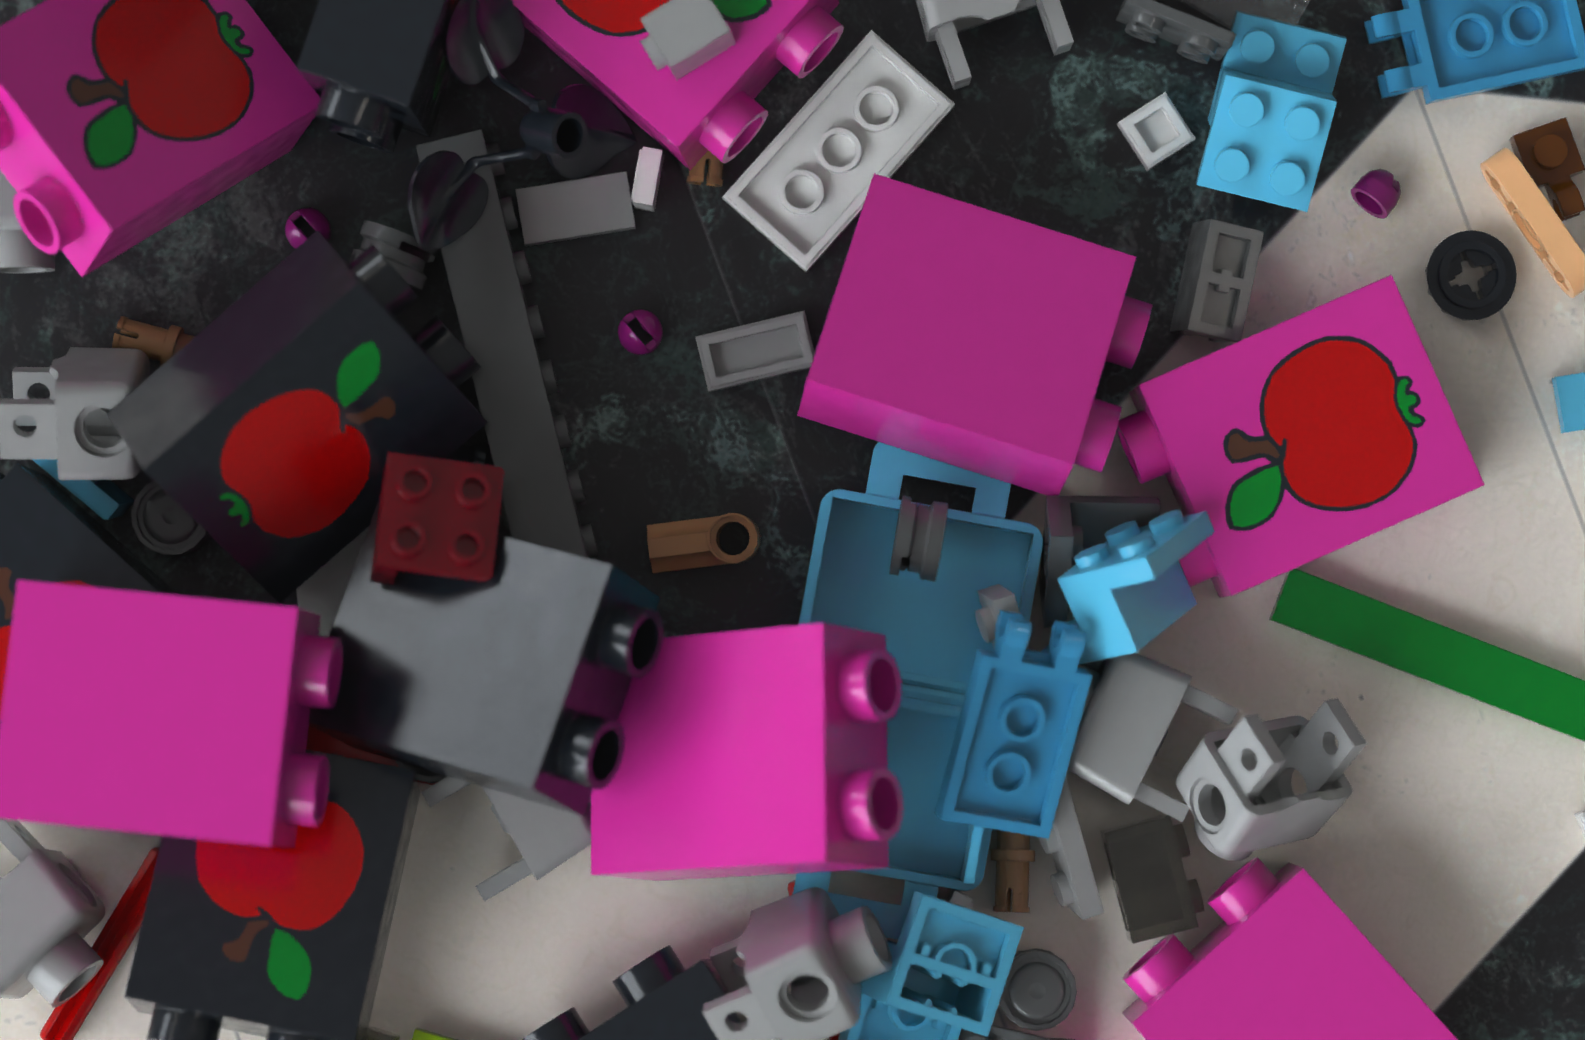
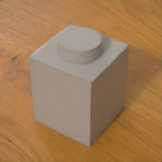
[640,0,736,80]

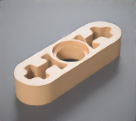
[1480,148,1585,298]

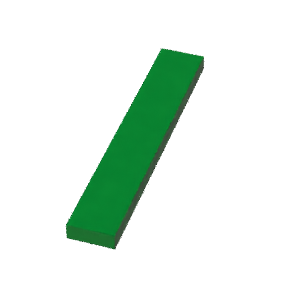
[1269,568,1585,742]

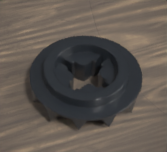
[1425,230,1517,321]

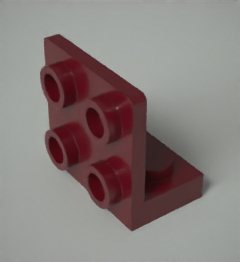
[370,452,504,585]

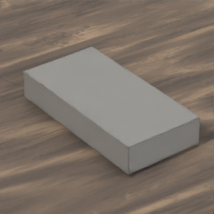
[515,171,636,247]
[695,311,815,392]

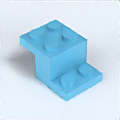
[1196,10,1347,212]
[1041,510,1215,665]
[838,891,1024,1040]

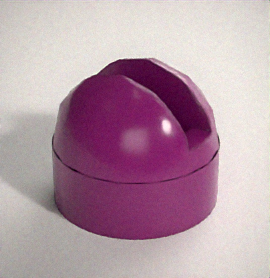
[1350,169,1401,219]
[285,207,332,249]
[618,309,663,356]

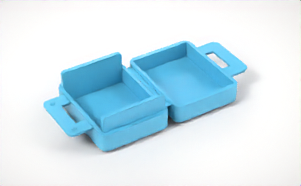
[793,442,1044,940]

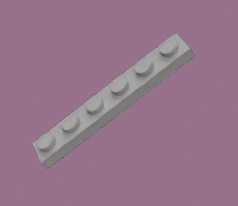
[975,584,1104,920]

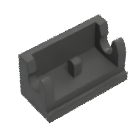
[1170,219,1264,342]

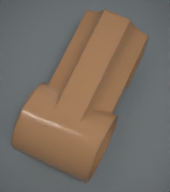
[647,513,761,574]

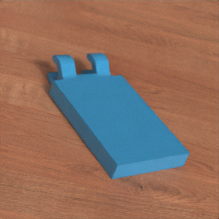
[1364,0,1585,104]
[935,610,1092,839]

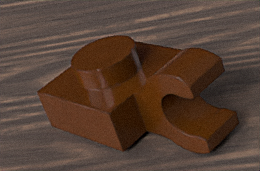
[1509,117,1585,221]

